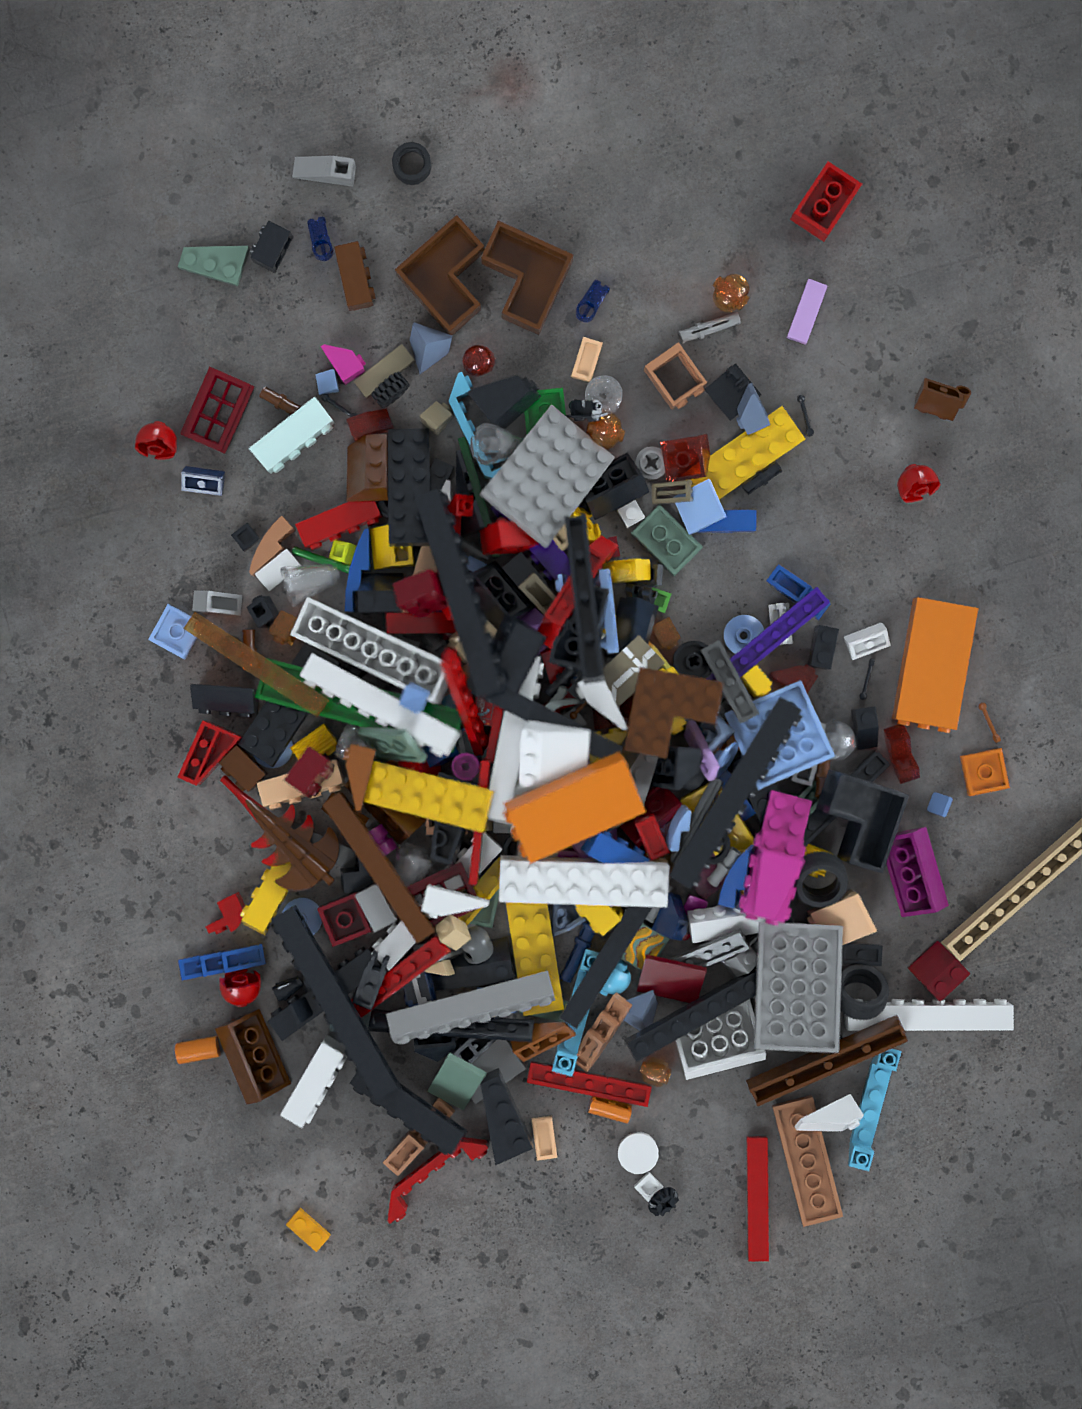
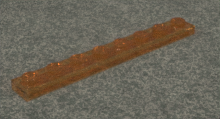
[183,612,329,717]

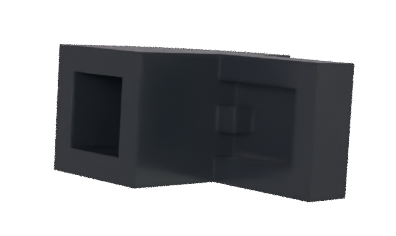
[340,853,374,893]

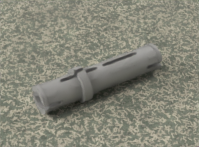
[678,311,741,344]

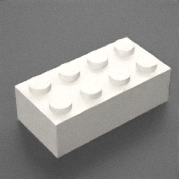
[280,1035,347,1128]

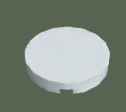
[618,1132,658,1174]

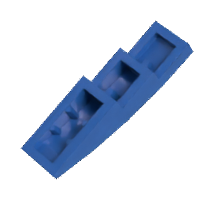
[345,529,371,613]
[178,944,266,981]

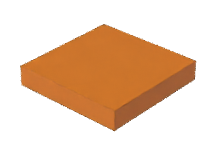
[960,748,1010,796]

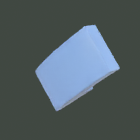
[666,805,691,851]

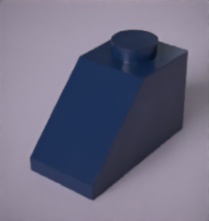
[652,892,689,941]

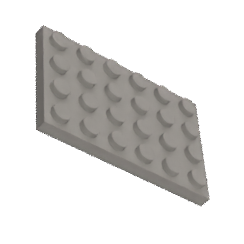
[480,405,615,548]
[754,922,843,1053]

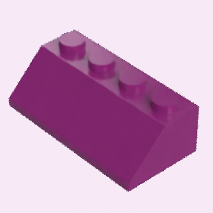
[886,827,949,917]

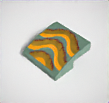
[621,923,669,970]

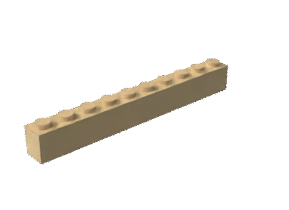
[941,819,1082,961]

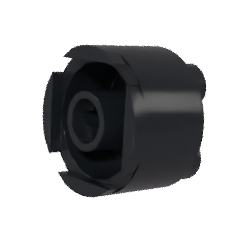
[671,641,712,679]

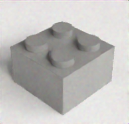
[355,882,399,932]

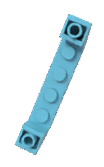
[449,372,501,480]
[552,949,599,1077]
[848,1048,902,1171]

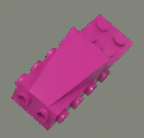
[738,790,812,926]

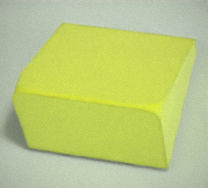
[329,540,357,565]

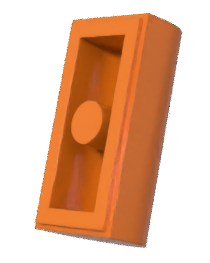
[175,1036,221,1064]
[588,1096,632,1124]

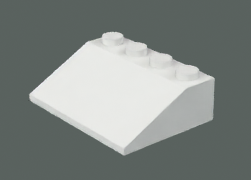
[518,721,590,796]
[676,999,766,1080]

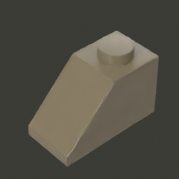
[419,401,453,436]

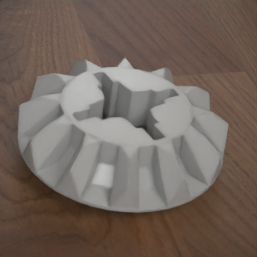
[635,447,668,480]

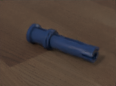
[559,921,596,983]

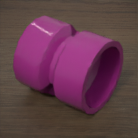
[452,753,480,780]
[370,823,397,855]

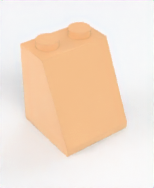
[807,889,877,945]

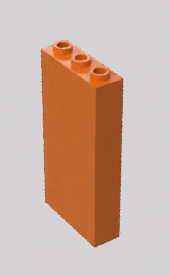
[892,597,978,733]
[503,751,646,864]

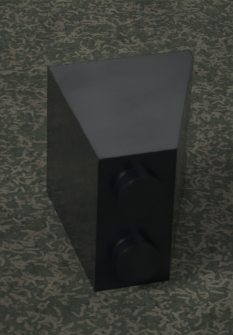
[467,375,541,429]
[358,573,404,615]

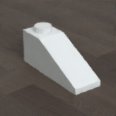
[576,680,628,730]
[421,884,489,918]
[795,1094,864,1131]

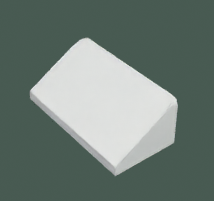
[255,549,301,591]
[844,623,891,660]

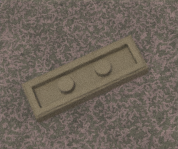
[354,344,415,399]

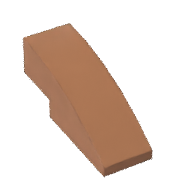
[249,516,295,577]

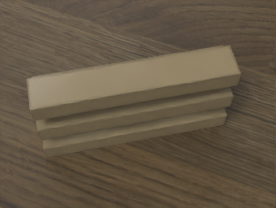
[652,480,693,505]

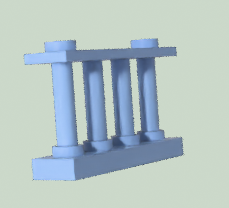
[555,569,619,653]

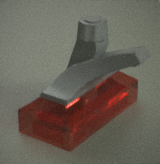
[543,686,580,715]

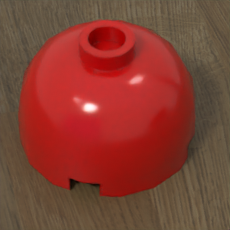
[135,421,177,460]
[897,464,941,503]
[219,969,261,1007]

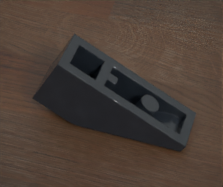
[446,1016,501,1064]

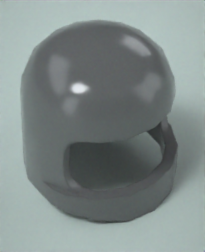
[461,926,494,964]

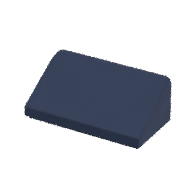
[181,466,225,496]

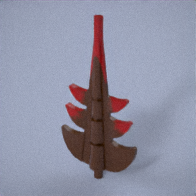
[220,775,340,891]

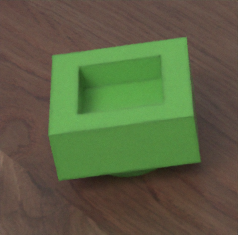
[651,587,671,613]

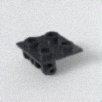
[705,363,762,421]

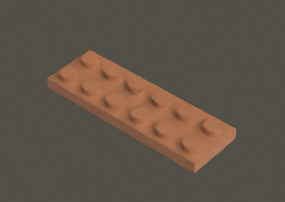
[772,1095,843,1227]

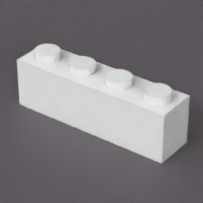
[687,903,766,943]

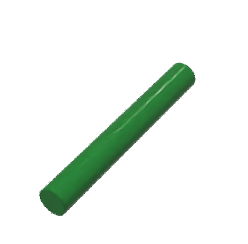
[291,546,350,574]

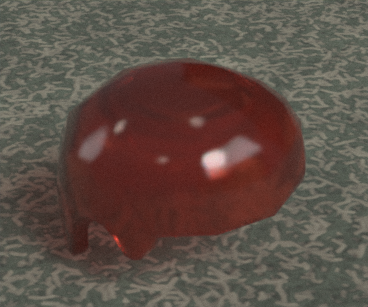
[462,345,496,376]

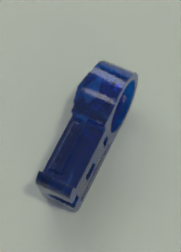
[307,217,334,261]
[576,280,610,322]

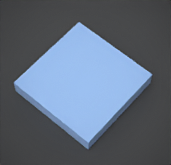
[673,479,727,535]
[148,604,205,660]

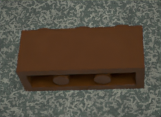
[334,241,376,311]

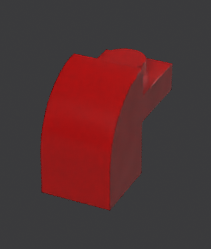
[205,892,245,935]

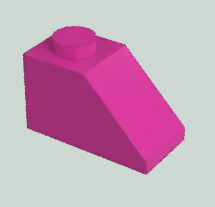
[321,344,366,385]

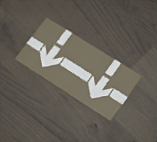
[597,635,665,719]

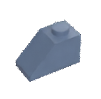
[736,383,771,435]

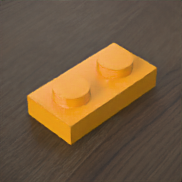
[286,1207,331,1252]

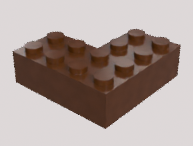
[395,215,485,336]
[481,221,573,335]
[624,667,724,758]

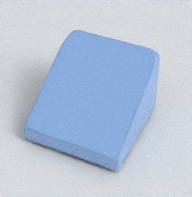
[315,369,339,395]

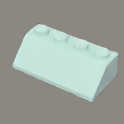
[249,397,335,473]

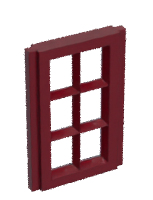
[180,367,255,454]
[407,862,479,929]

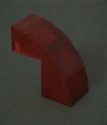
[883,724,920,784]

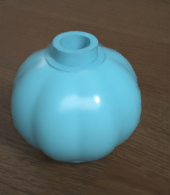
[600,959,631,996]

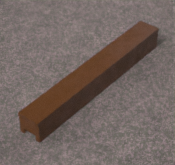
[322,792,435,943]
[746,1015,908,1106]

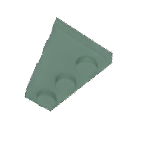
[178,246,250,287]

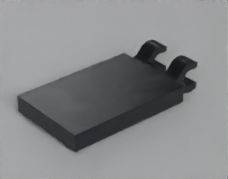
[604,583,659,659]

